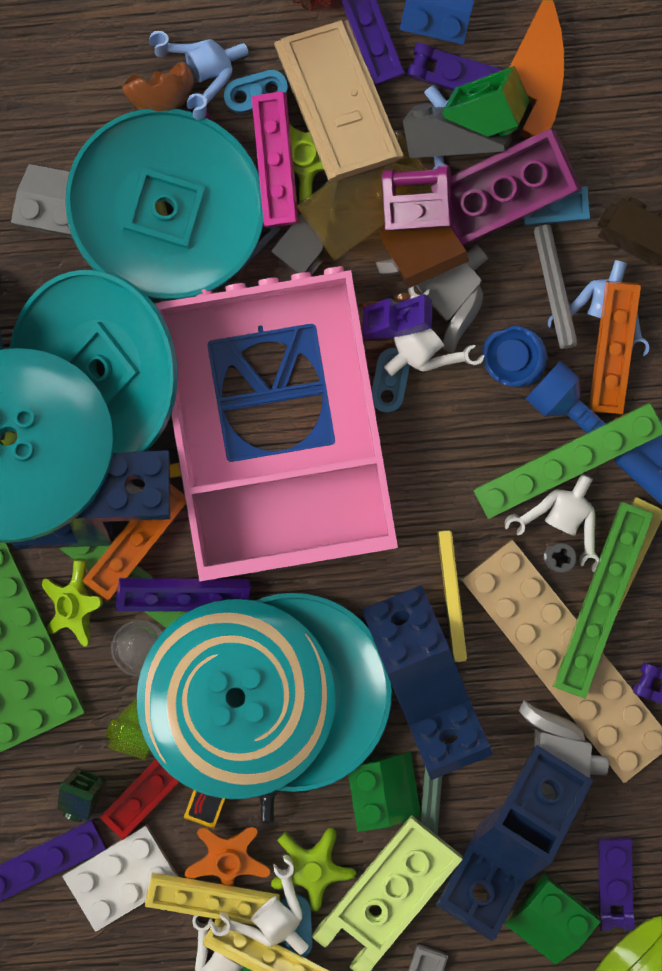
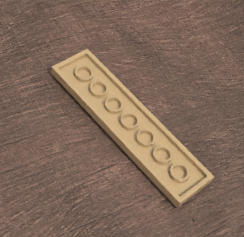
[461,539,662,783]

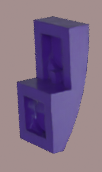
[362,294,432,339]

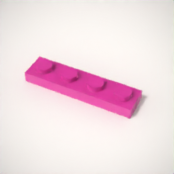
[251,91,299,228]

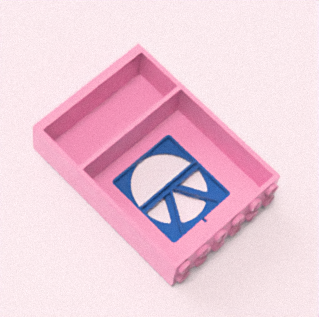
[155,266,398,581]

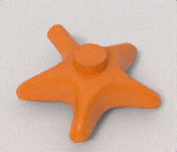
[185,826,270,886]

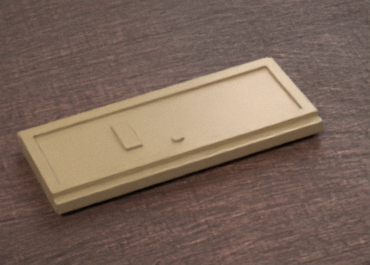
[274,20,403,181]

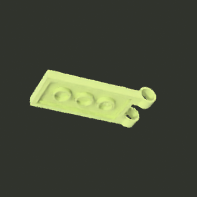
[312,815,463,971]

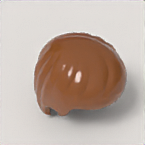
[122,62,194,112]

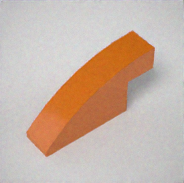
[510,0,564,139]

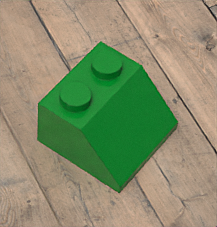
[442,66,530,137]
[348,751,421,832]
[504,873,600,965]

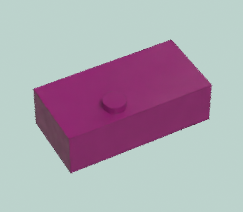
[431,128,583,247]

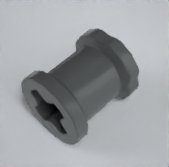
[543,542,576,573]

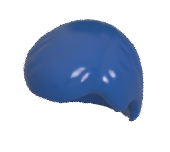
[481,325,548,388]

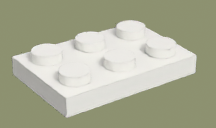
[62,824,179,932]

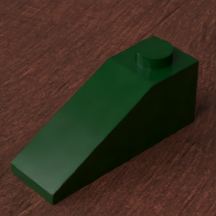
[57,767,106,822]

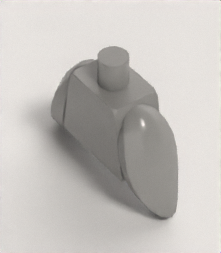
[376,244,488,354]
[519,700,609,799]

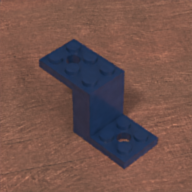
[13,451,170,549]
[361,585,493,780]
[436,745,593,941]

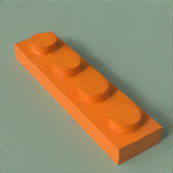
[589,281,641,414]
[82,484,186,602]

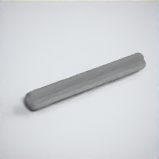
[534,224,577,349]

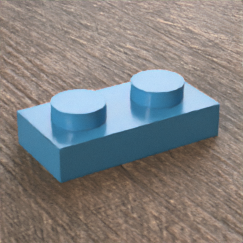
[523,186,590,226]

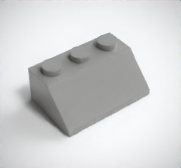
[11,164,73,239]

